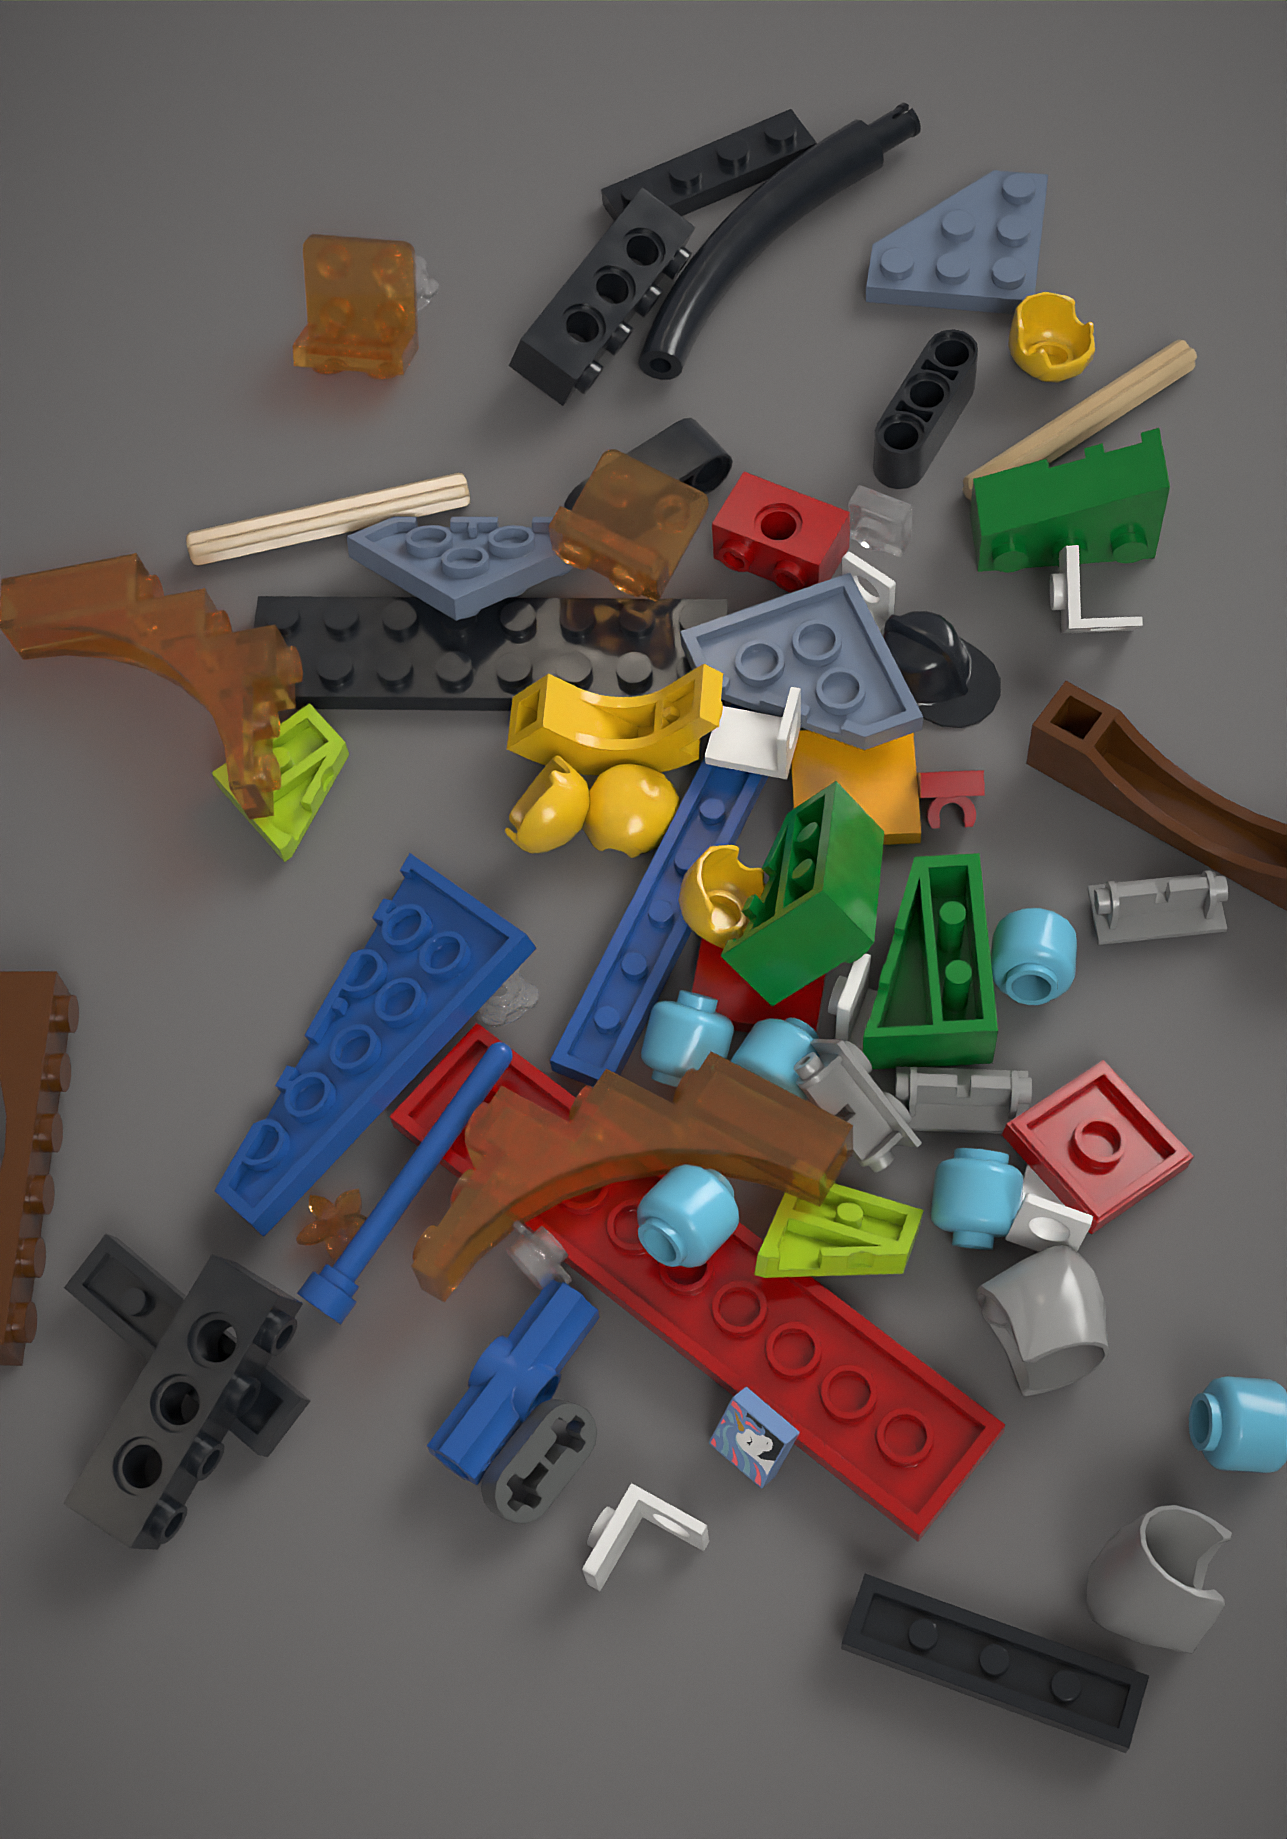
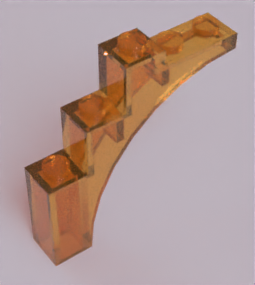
[0,553,303,820]
[411,1051,853,1303]

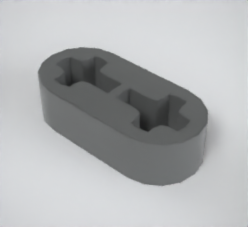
[481,1399,597,1524]

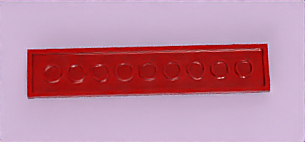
[389,1023,1006,1542]

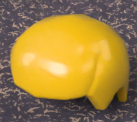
[1008,292,1095,383]
[505,755,590,854]
[582,764,680,858]
[678,845,766,949]

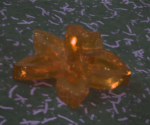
[296,1188,367,1262]

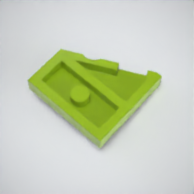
[212,703,349,862]
[754,1171,924,1278]

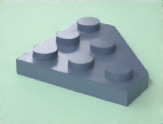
[866,170,1048,314]
[347,517,595,621]
[680,573,923,750]

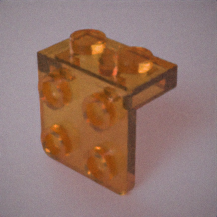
[292,234,419,379]
[548,449,709,603]

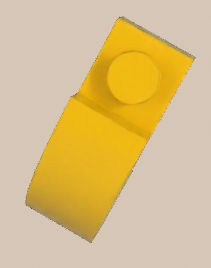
[507,664,723,775]

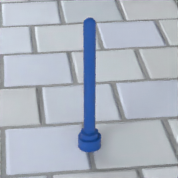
[297,1042,513,1325]

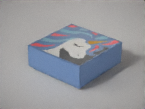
[709,1387,800,1489]

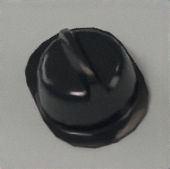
[882,611,1001,728]

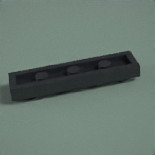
[601,109,817,222]
[64,1234,310,1457]
[841,1573,1149,1753]

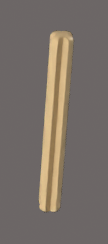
[962,340,1197,501]
[186,473,470,566]

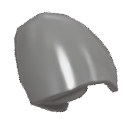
[976,1245,1110,1396]
[1085,1505,1232,1654]

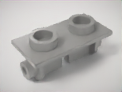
[1088,870,1228,945]
[793,1039,922,1172]
[895,1066,1032,1134]

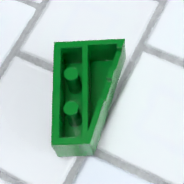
[970,428,1170,573]
[721,781,884,1006]
[862,853,998,1070]

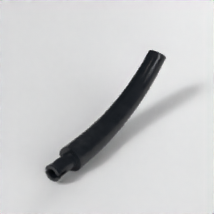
[638,103,921,380]

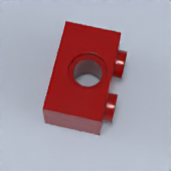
[712,471,850,593]

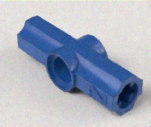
[427,1279,600,1485]

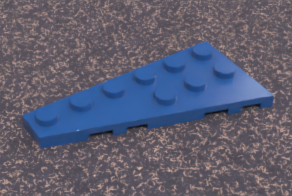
[214,853,537,1237]

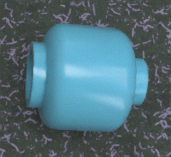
[991,908,1077,1005]
[641,990,734,1091]
[728,1018,820,1118]
[931,1148,1024,1250]
[637,1164,739,1268]
[1189,1376,1287,1473]

